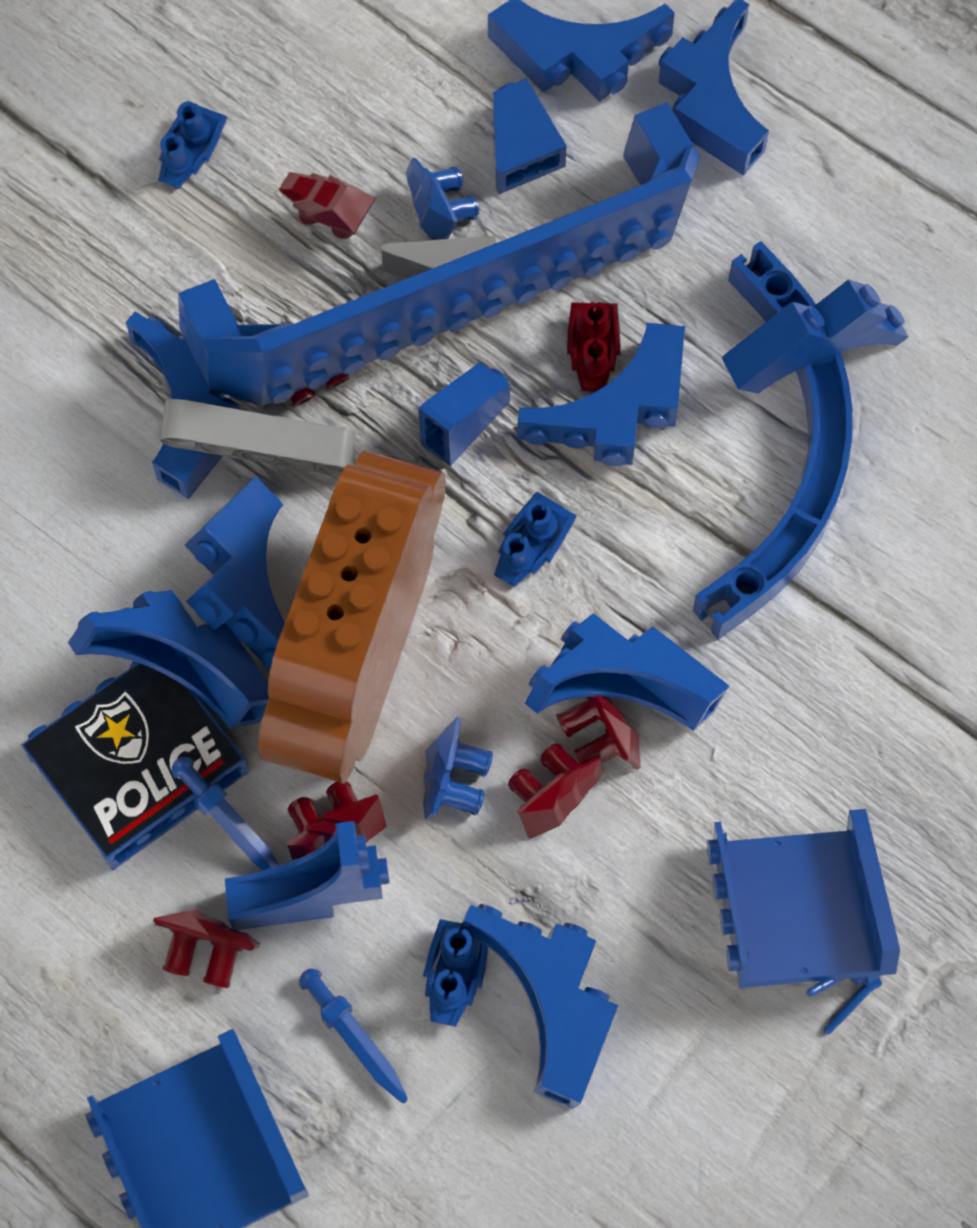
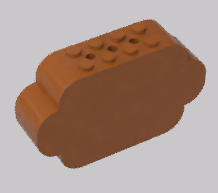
[258,450,446,784]

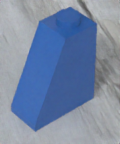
[493,78,567,195]
[418,362,510,467]

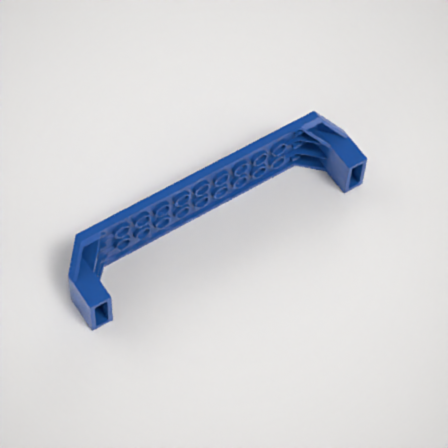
[178,102,700,406]

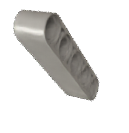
[160,399,356,475]

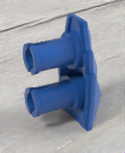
[158,101,227,189]
[405,158,479,240]
[494,491,577,587]
[423,717,493,821]
[423,919,488,1027]

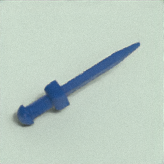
[172,757,279,871]
[299,968,408,1103]

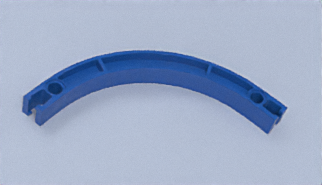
[693,241,853,640]

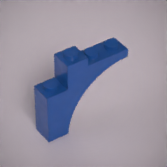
[488,0,675,102]
[658,0,769,176]
[721,279,909,394]
[126,311,241,499]
[517,323,685,466]
[184,476,285,670]
[67,590,269,729]
[525,613,730,731]
[225,821,390,930]
[459,904,618,1109]

